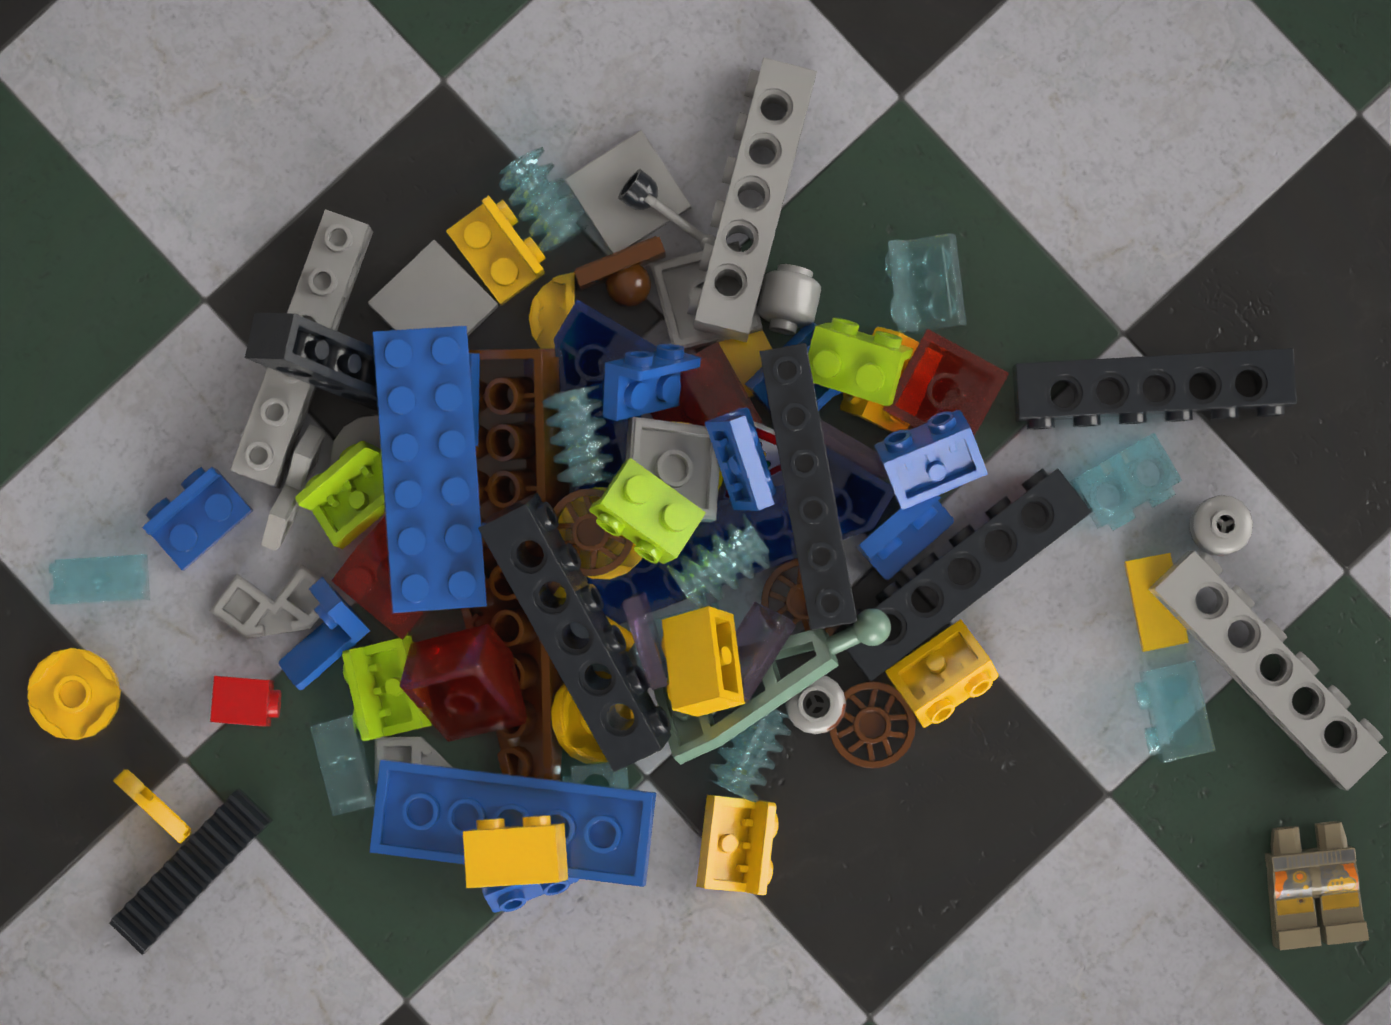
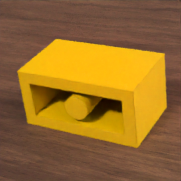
[661,606,745,717]
[463,815,568,888]

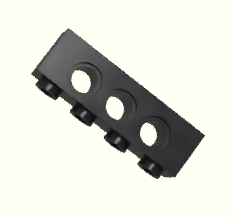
[245,313,378,410]

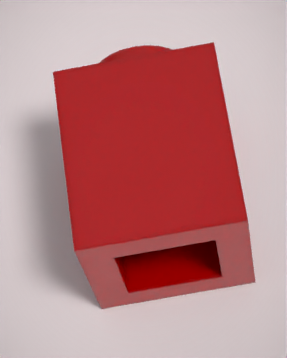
[210,676,281,726]

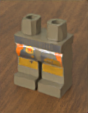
[1265,821,1369,950]

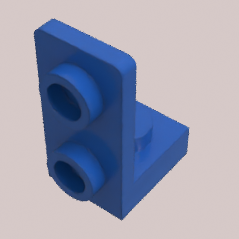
[278,577,370,690]

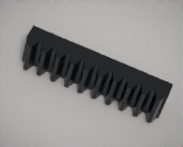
[109,788,273,955]

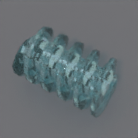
[498,147,588,252]
[542,386,616,487]
[667,514,771,608]
[709,697,792,802]

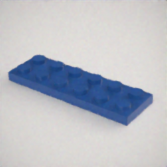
[372,326,487,613]
[370,759,656,887]

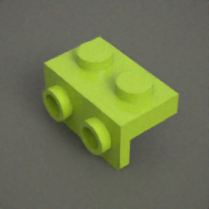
[808,318,913,406]
[295,441,385,550]
[589,458,706,564]
[342,636,432,741]

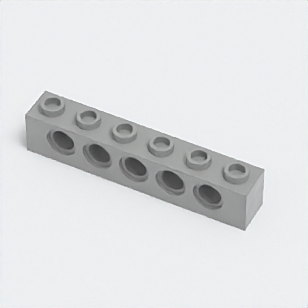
[687,57,817,343]
[230,209,373,489]
[1148,551,1387,791]

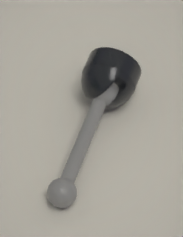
[618,169,716,250]

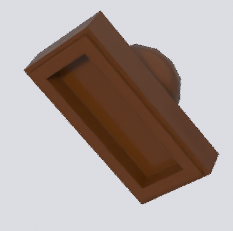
[574,236,666,307]

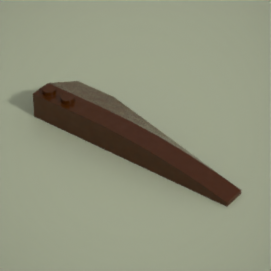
[461,348,570,781]

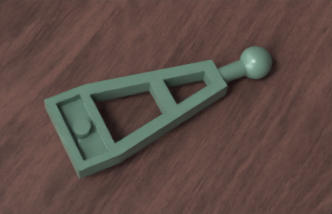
[650,608,891,764]

